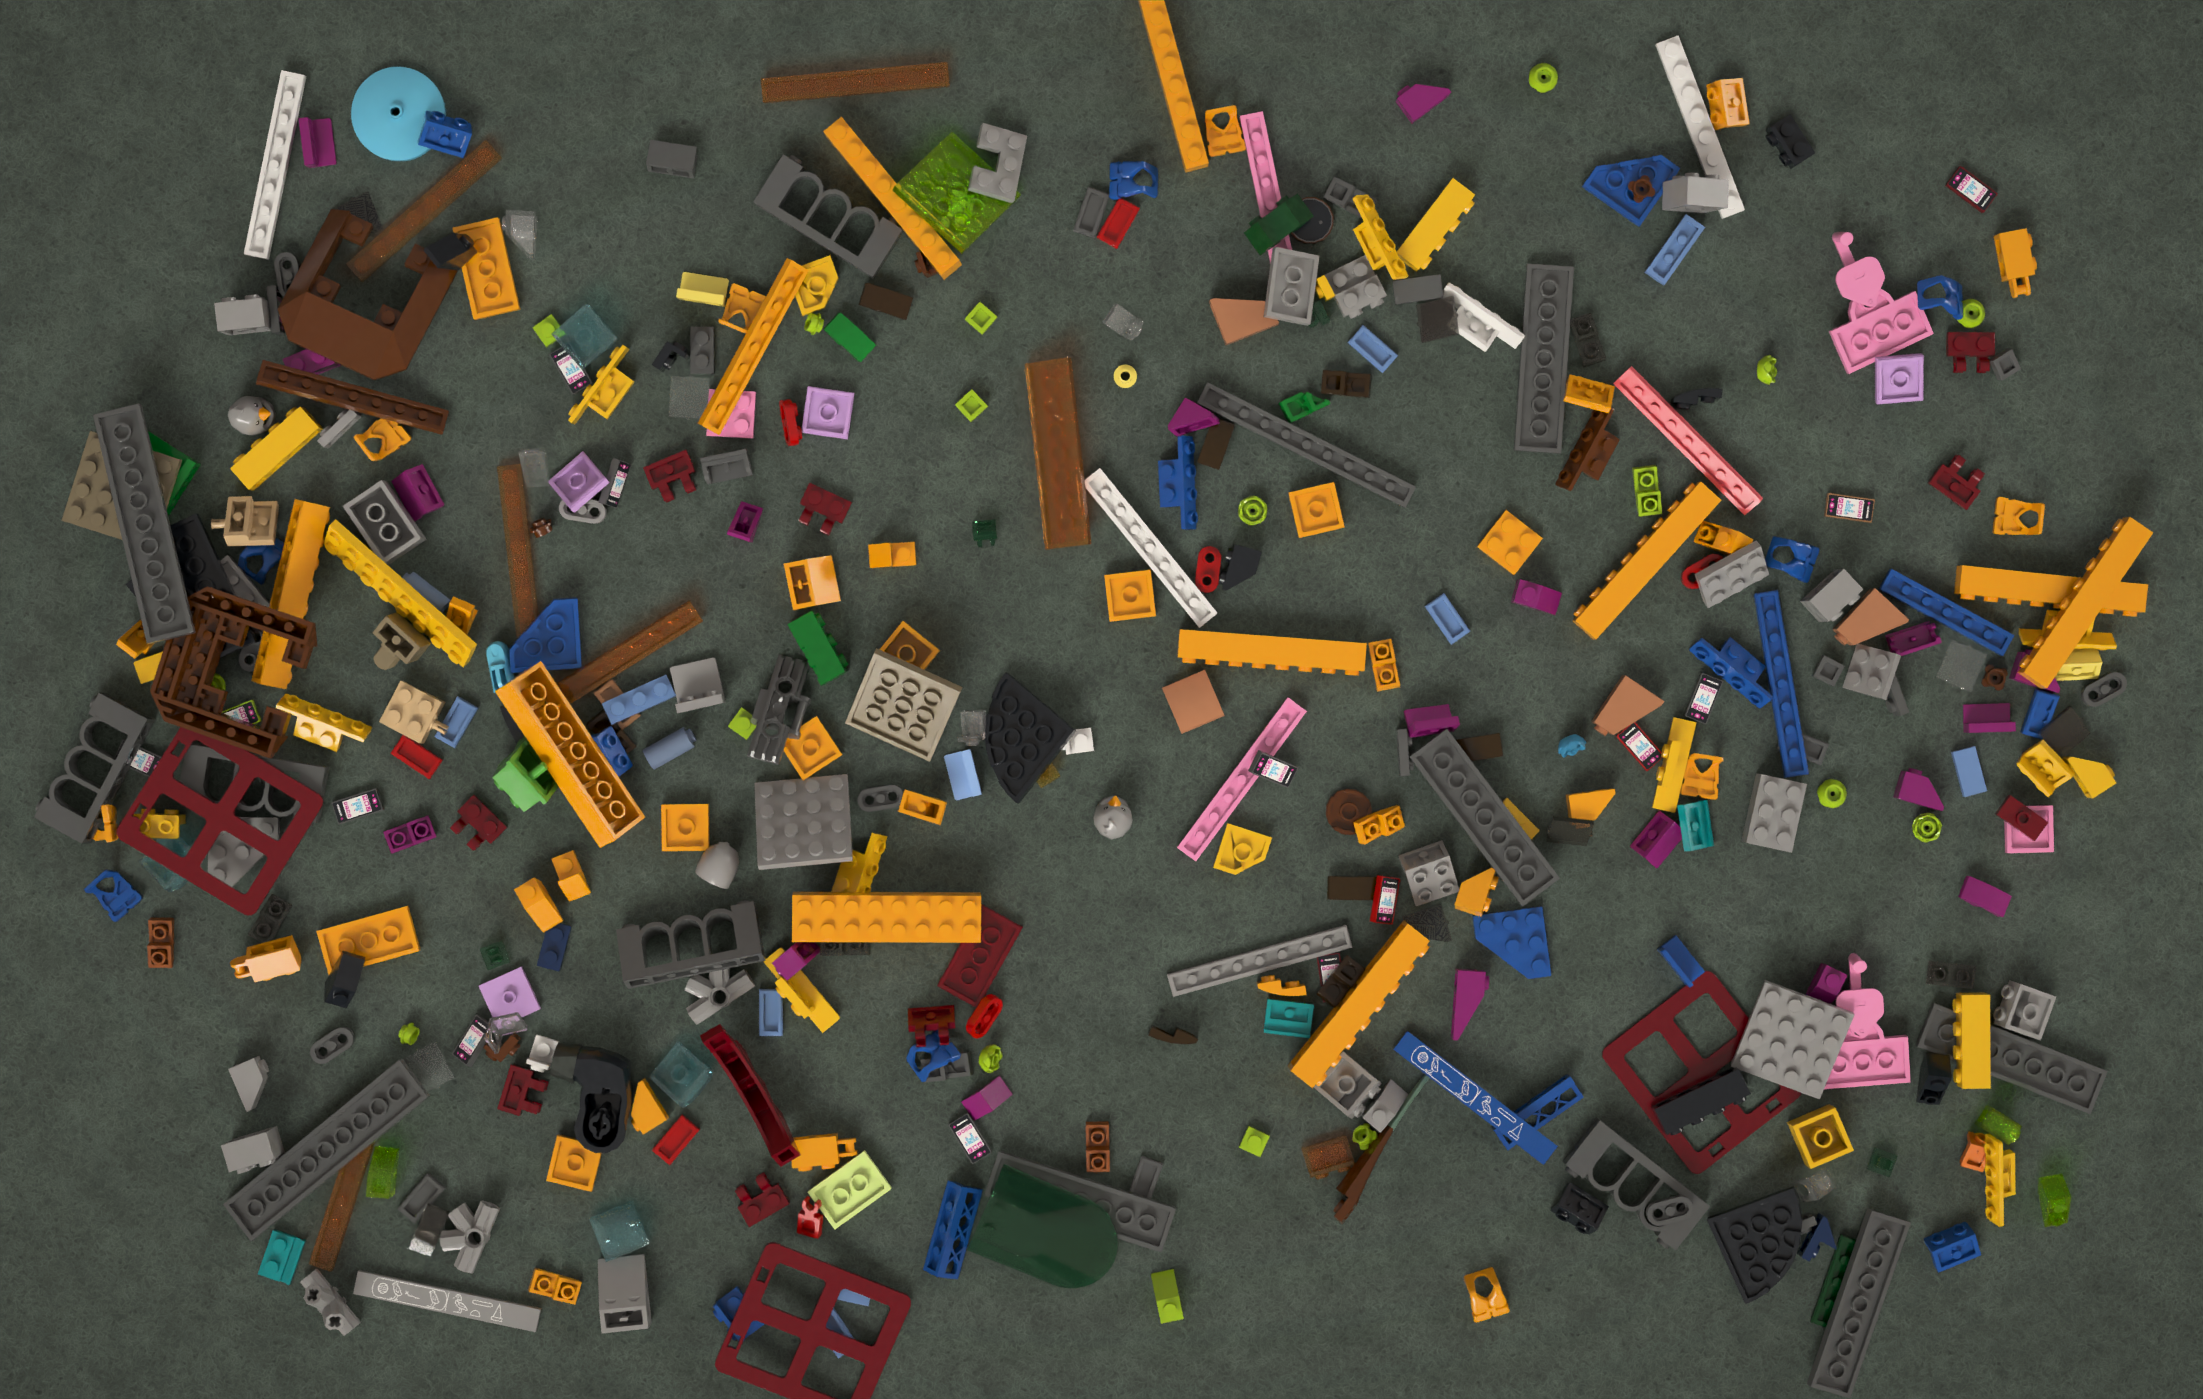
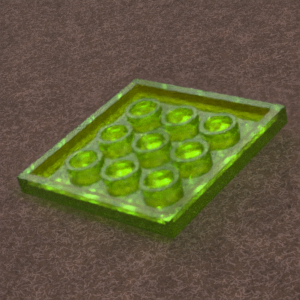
[892,132,1021,254]

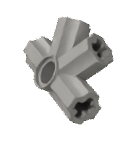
[685,968,756,1025]
[440,1200,500,1274]
[300,1268,361,1336]

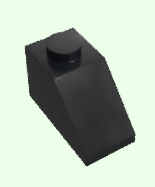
[424,233,478,270]
[324,951,365,1008]

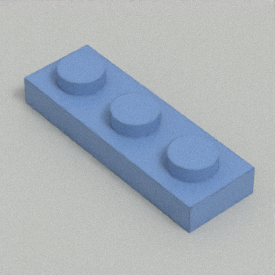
[1644,214,1705,286]
[602,675,676,725]

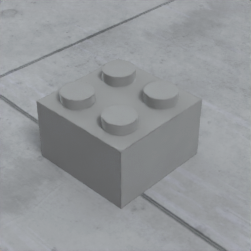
[1662,173,1729,213]
[214,295,271,336]
[1800,569,1863,622]
[221,1126,285,1174]

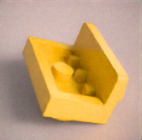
[2016,739,2075,797]
[133,809,186,839]

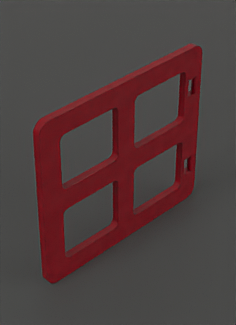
[117,727,324,915]
[1602,971,1801,1174]
[715,1242,911,1399]

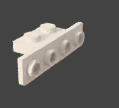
[1443,283,1525,352]

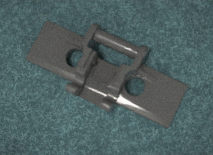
[747,654,811,765]

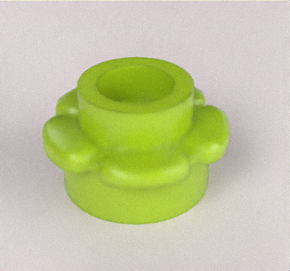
[804,313,824,335]
[398,1023,420,1045]

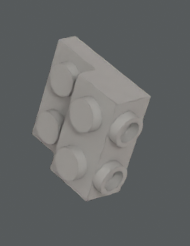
[1325,255,1387,319]
[1993,980,2056,1041]
[1314,1052,1382,1119]

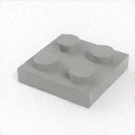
[1842,644,1901,700]

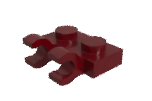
[1946,332,1995,373]
[643,450,696,503]
[1927,455,1985,510]
[799,483,852,536]
[450,795,508,851]
[908,1005,955,1047]
[497,1064,549,1116]
[735,1172,790,1227]

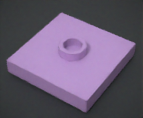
[1875,353,1924,404]
[801,386,855,440]
[548,451,610,513]
[479,966,541,1028]

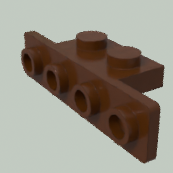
[1555,407,1620,491]

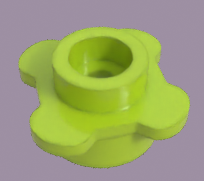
[1352,1123,1378,1150]

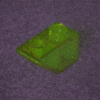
[1974,1105,2022,1145]
[366,1146,399,1199]
[2038,1174,2071,1227]

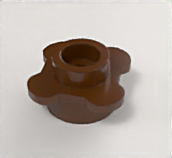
[1628,175,1655,203]
[530,518,553,538]
[1981,665,2008,691]

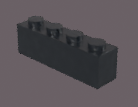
[1651,1067,1751,1136]

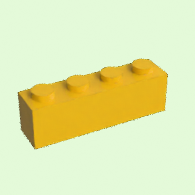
[1397,178,1475,272]
[230,406,323,491]
[1953,993,1991,1089]

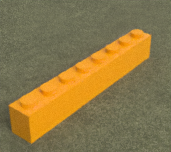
[1138,0,1209,173]
[823,117,962,280]
[1573,481,1721,640]
[251,499,330,689]
[2017,517,2153,688]
[1954,565,2148,617]
[1177,629,1367,676]

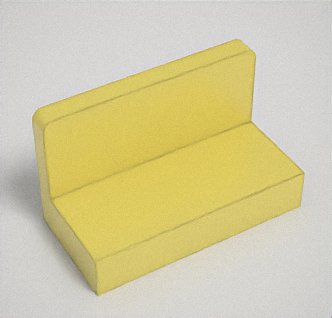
[676,272,729,307]
[2055,648,2102,681]

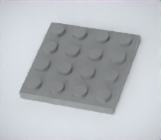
[755,774,853,870]
[1731,980,1854,1099]

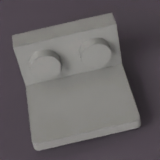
[670,658,726,713]
[1398,840,1459,906]

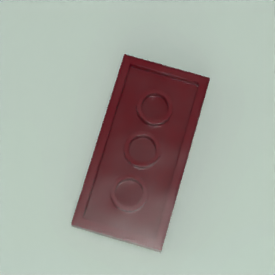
[937,904,1023,1008]

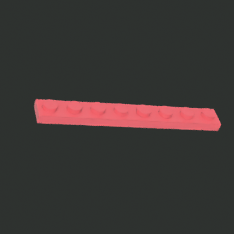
[1613,366,1763,515]

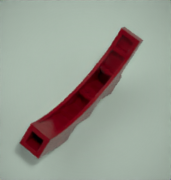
[700,1024,801,1167]

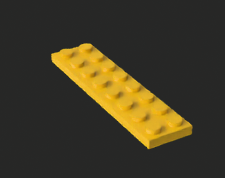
[324,519,477,668]

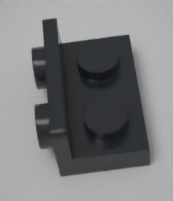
[1766,114,1815,169]
[652,340,690,372]
[1550,1182,1609,1235]

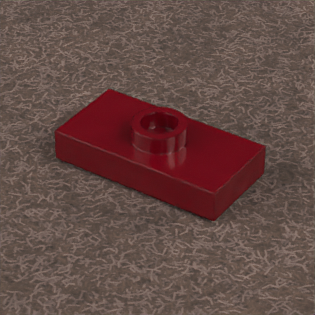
[1995,795,2048,841]

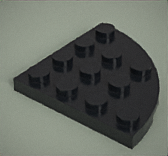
[985,672,1076,804]
[1707,1186,1802,1304]

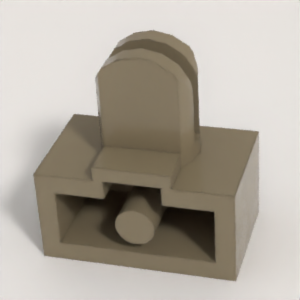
[373,612,431,670]

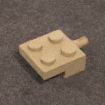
[211,496,279,546]
[379,681,449,744]

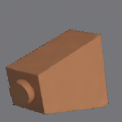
[1209,298,1279,345]
[1832,588,1909,645]
[1591,675,1664,736]

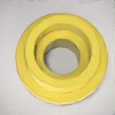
[1114,365,1137,388]

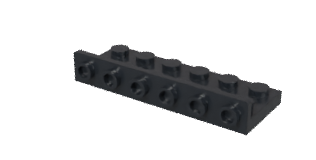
[170,513,257,659]

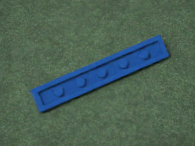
[1878,569,2014,656]

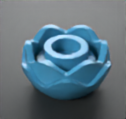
[1558,734,1586,758]

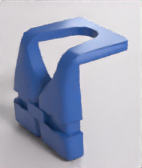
[1109,161,1158,200]
[1917,275,1963,320]
[1765,536,1820,583]
[238,538,284,585]
[84,870,143,922]
[906,1030,961,1082]

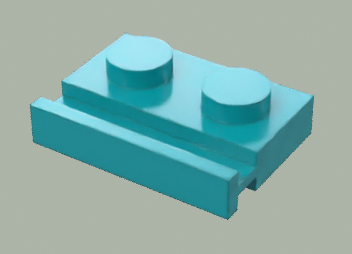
[1677,800,1714,851]
[1263,998,1314,1038]
[258,1229,306,1285]

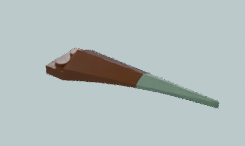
[1334,1074,1430,1224]

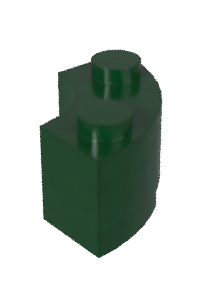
[1244,193,1314,256]

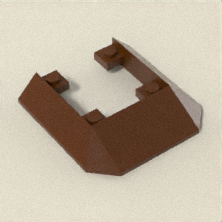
[277,209,458,380]
[150,586,317,759]

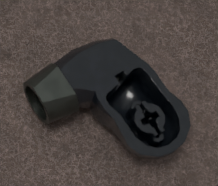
[550,1042,633,1153]

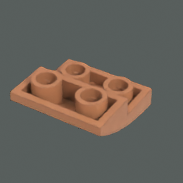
[1162,670,1224,734]

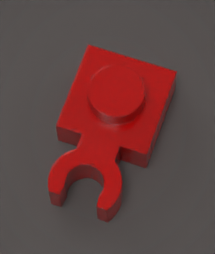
[797,1196,823,1239]

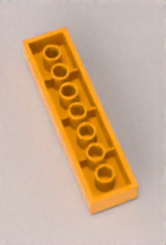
[495,661,645,848]
[792,892,981,943]
[1288,920,1430,1088]

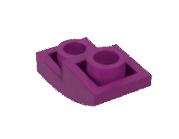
[383,815,436,854]
[1958,876,2012,917]

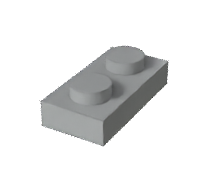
[317,409,362,449]

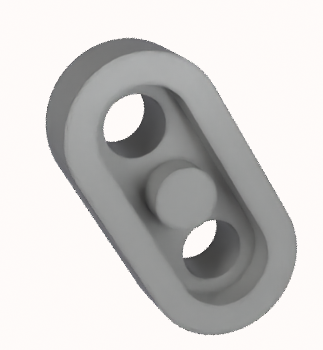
[559,499,607,524]

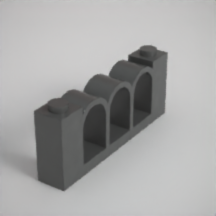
[754,155,904,279]
[34,693,155,844]
[180,743,330,826]
[616,900,766,989]
[1563,1118,1710,1250]

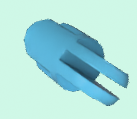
[486,641,515,693]

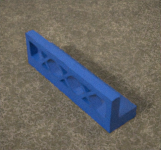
[1491,1074,1583,1150]
[923,1180,983,1279]

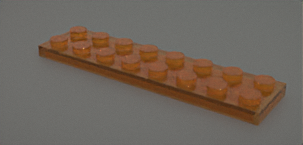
[1025,357,1092,550]

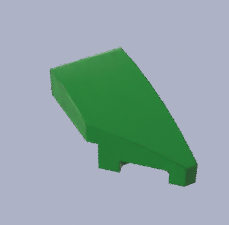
[1278,392,1331,423]

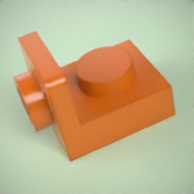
[1960,1131,1986,1172]

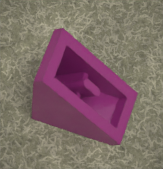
[1168,398,1220,436]
[727,501,763,543]
[961,1075,1013,1121]

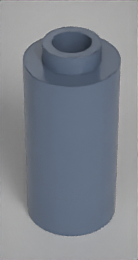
[402,572,451,614]
[643,727,697,770]

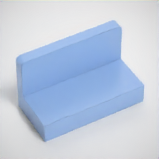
[944,749,982,800]

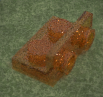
[1301,1135,1355,1179]

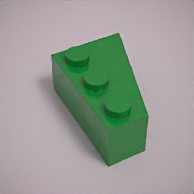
[787,611,849,686]

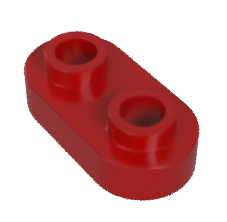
[779,399,802,446]
[1195,546,1221,593]
[1681,554,1723,589]
[966,994,1003,1039]

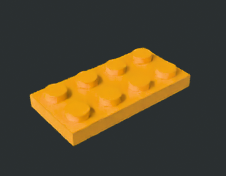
[453,217,521,320]
[316,906,421,975]

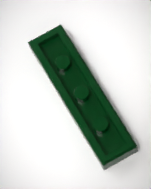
[1810,1234,1857,1328]

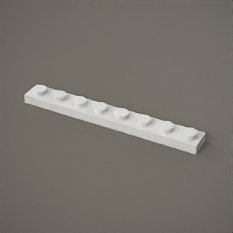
[1655,36,1745,219]
[244,70,306,260]
[1082,468,1217,628]

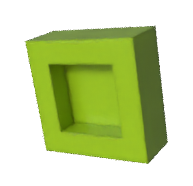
[965,302,998,335]
[533,314,566,347]
[955,389,988,422]
[728,707,756,740]
[1239,1126,1270,1157]

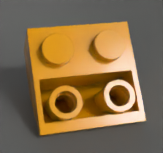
[784,555,841,610]

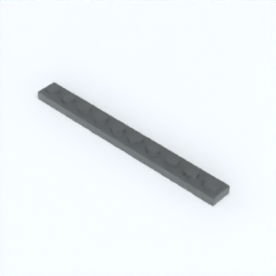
[1197,382,1416,508]

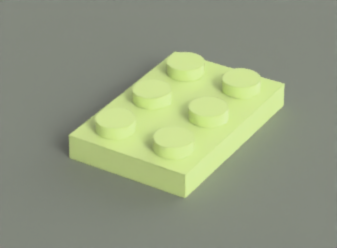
[808,1150,892,1229]

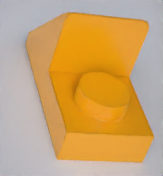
[868,542,916,568]
[446,596,478,635]
[116,620,154,659]
[898,789,947,825]
[551,850,591,902]

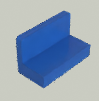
[1657,935,1705,988]

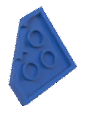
[1582,155,1680,227]
[509,597,582,673]
[1472,906,1551,979]

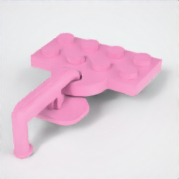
[1829,232,1934,374]
[1824,953,1911,1089]

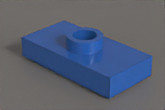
[2020,689,2060,740]

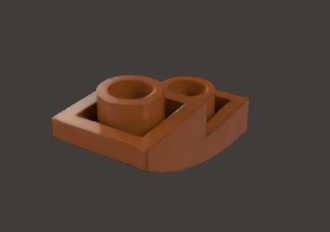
[147,918,174,968]
[1086,1121,1110,1172]

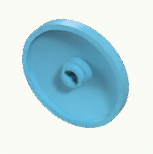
[351,67,446,161]

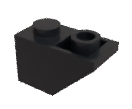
[1219,544,1262,591]
[1916,1053,1952,1105]

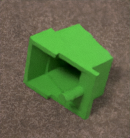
[492,736,559,812]

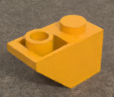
[1693,521,1753,556]
[1455,868,1499,917]

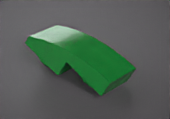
[823,312,876,362]

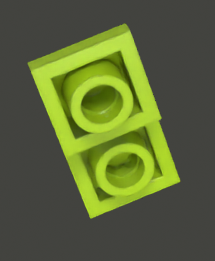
[1632,465,1662,517]

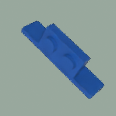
[1158,435,1198,530]
[1689,637,1773,708]

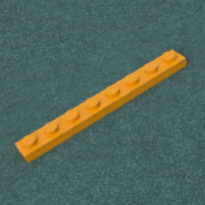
[698,258,809,435]

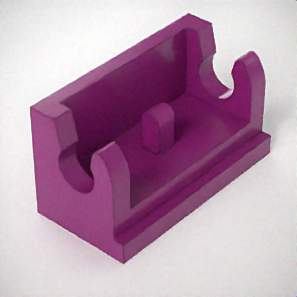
[1885,621,1942,656]

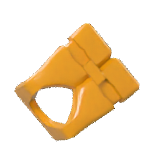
[1205,105,1246,157]
[718,283,766,333]
[354,418,412,461]
[1992,497,2045,535]
[1680,753,1724,800]
[93,804,118,842]
[1464,1267,1510,1323]

